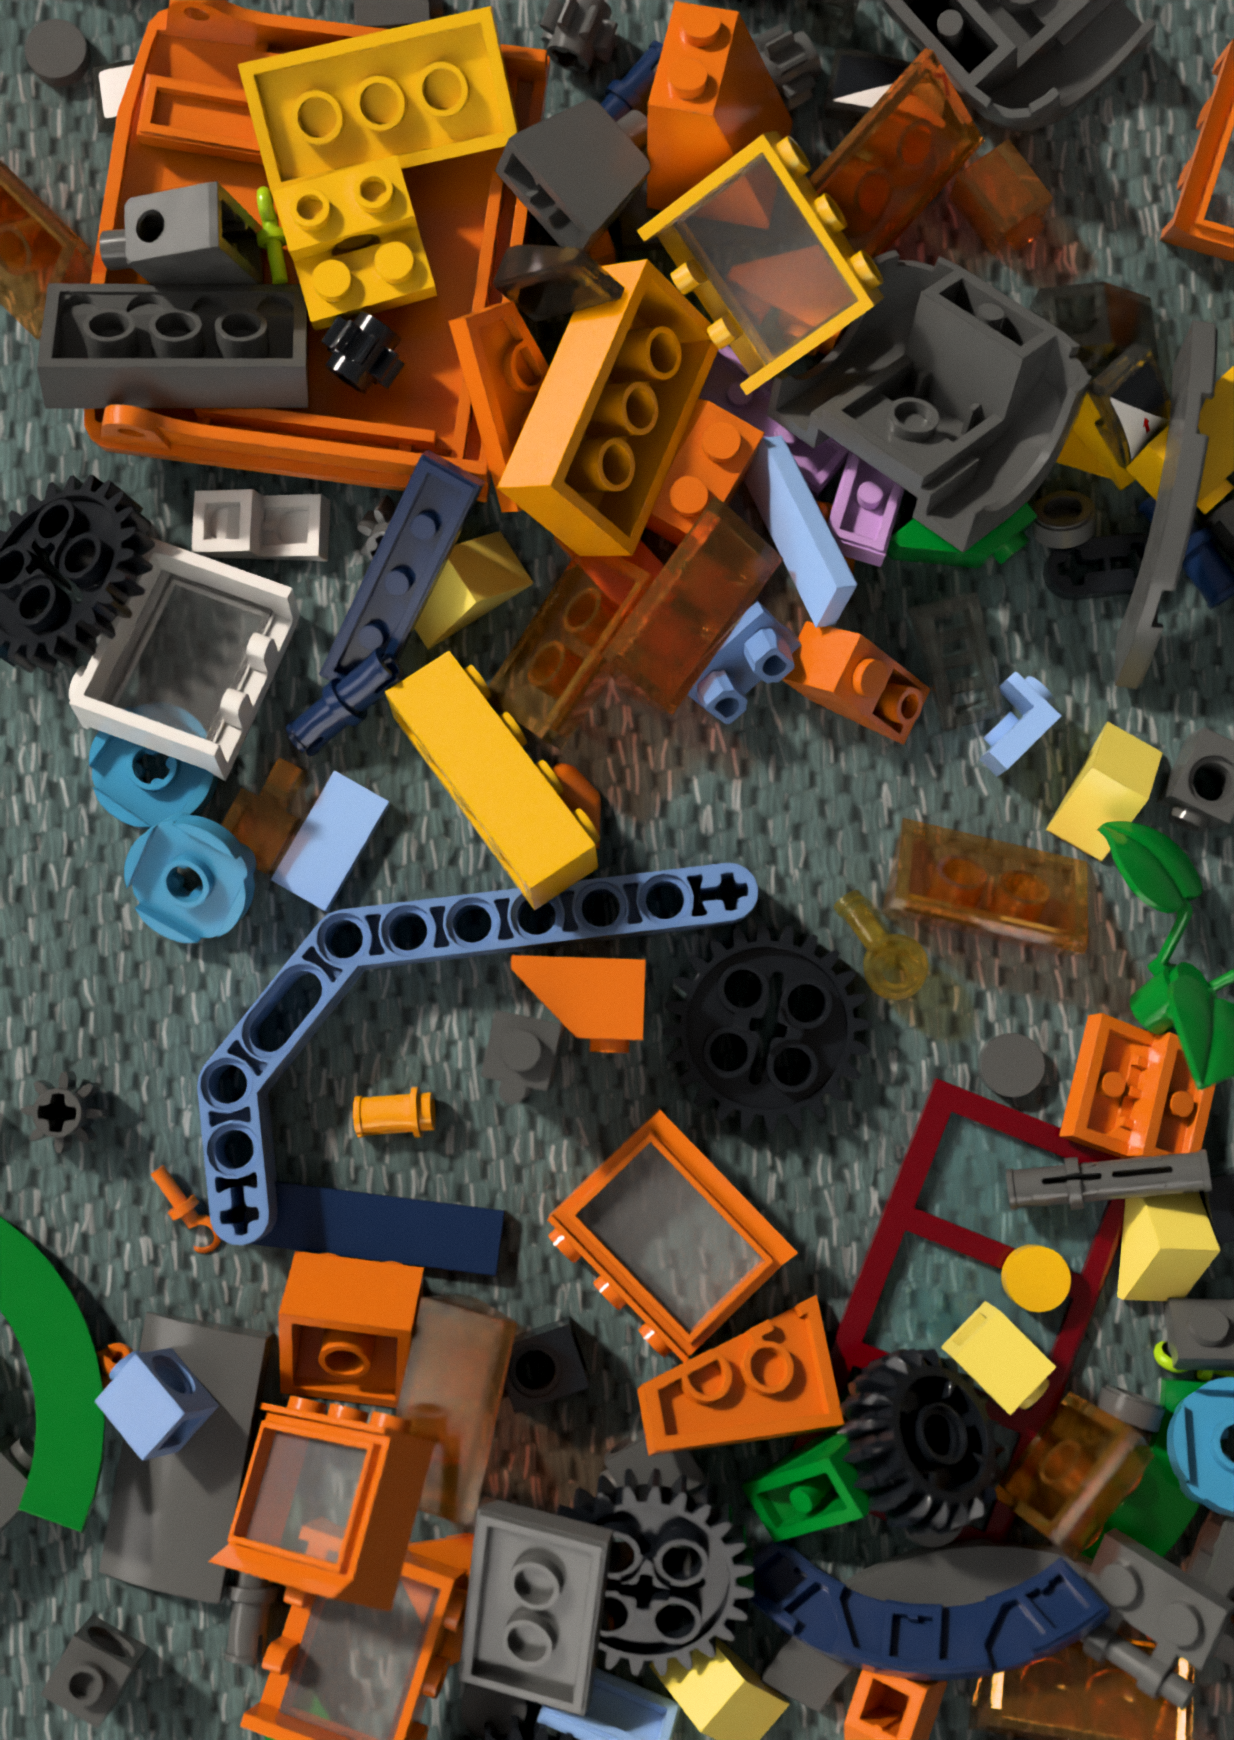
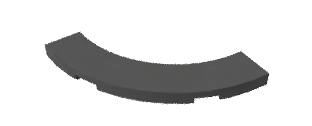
[1115,320,1218,689]
[761,1538,1094,1713]

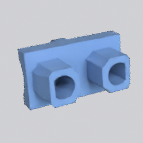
[673,601,802,724]

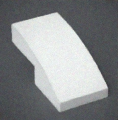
[191,489,331,561]

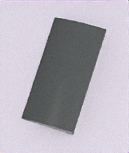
[37,283,309,409]
[99,1311,274,1604]

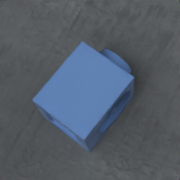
[94,1348,220,1461]

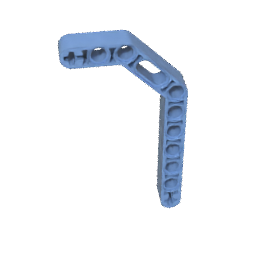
[197,863,758,1245]

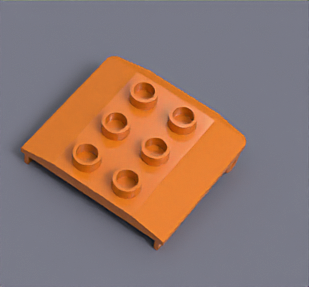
[84,0,550,502]

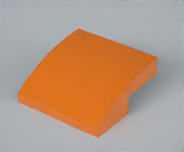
[1059,1013,1216,1159]

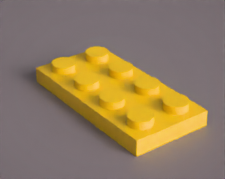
[238,6,520,198]

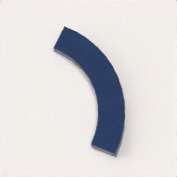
[748,1539,1111,1681]

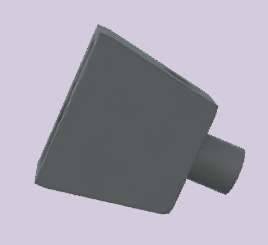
[495,99,651,263]
[99,181,264,284]

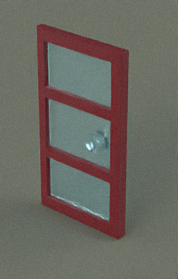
[788,1078,1125,1542]

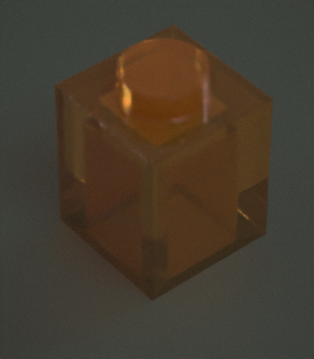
[949,138,1053,255]

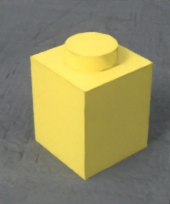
[941,1301,1056,1415]

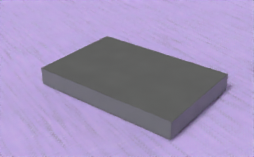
[458,1496,614,1717]

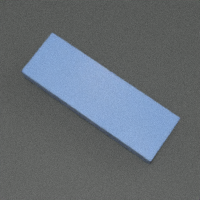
[744,436,857,628]

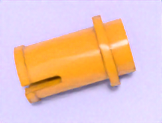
[353,1087,436,1138]

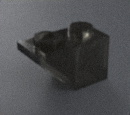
[1028,281,1159,369]

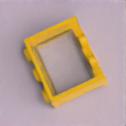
[637,130,884,396]

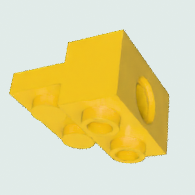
[272,155,438,331]

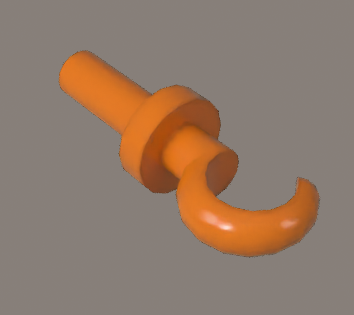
[150,1165,221,1254]

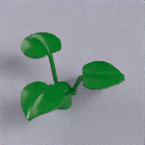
[1097,821,1234,1090]

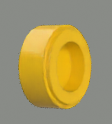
[1001,1244,1071,1312]

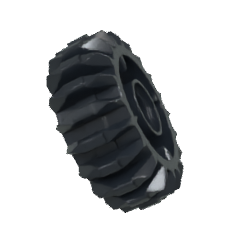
[837,1348,1005,1536]

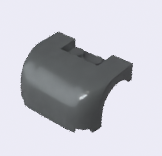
[878,0,1156,132]
[767,250,1092,553]

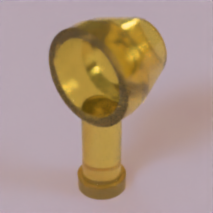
[833,890,929,1000]

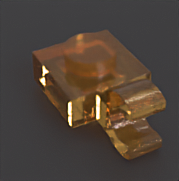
[221,757,308,875]

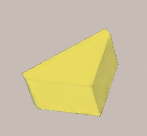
[414,531,534,650]
[1046,722,1163,862]
[1117,1192,1220,1301]
[649,1637,790,1740]

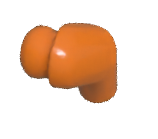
[551,763,601,850]

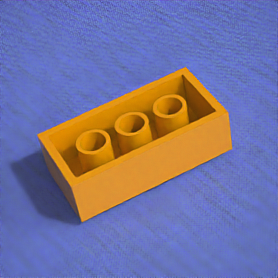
[497,259,719,556]

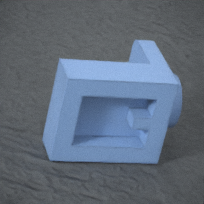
[979,672,1061,777]

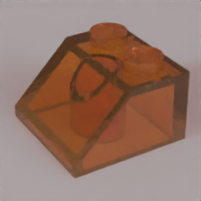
[995,1391,1154,1563]

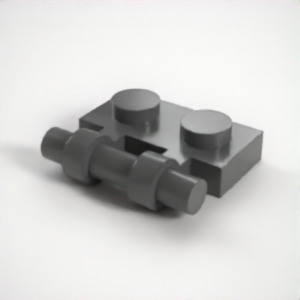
[1079,1528,1234,1711]

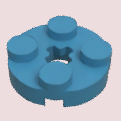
[89,703,218,829]
[124,812,257,943]
[1167,1377,1234,1517]

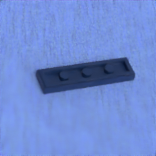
[319,450,485,705]
[243,1178,505,1276]

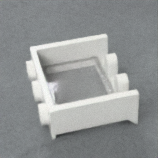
[69,538,300,781]

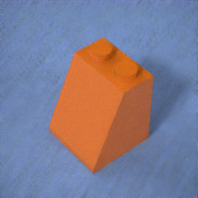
[647,1,793,229]

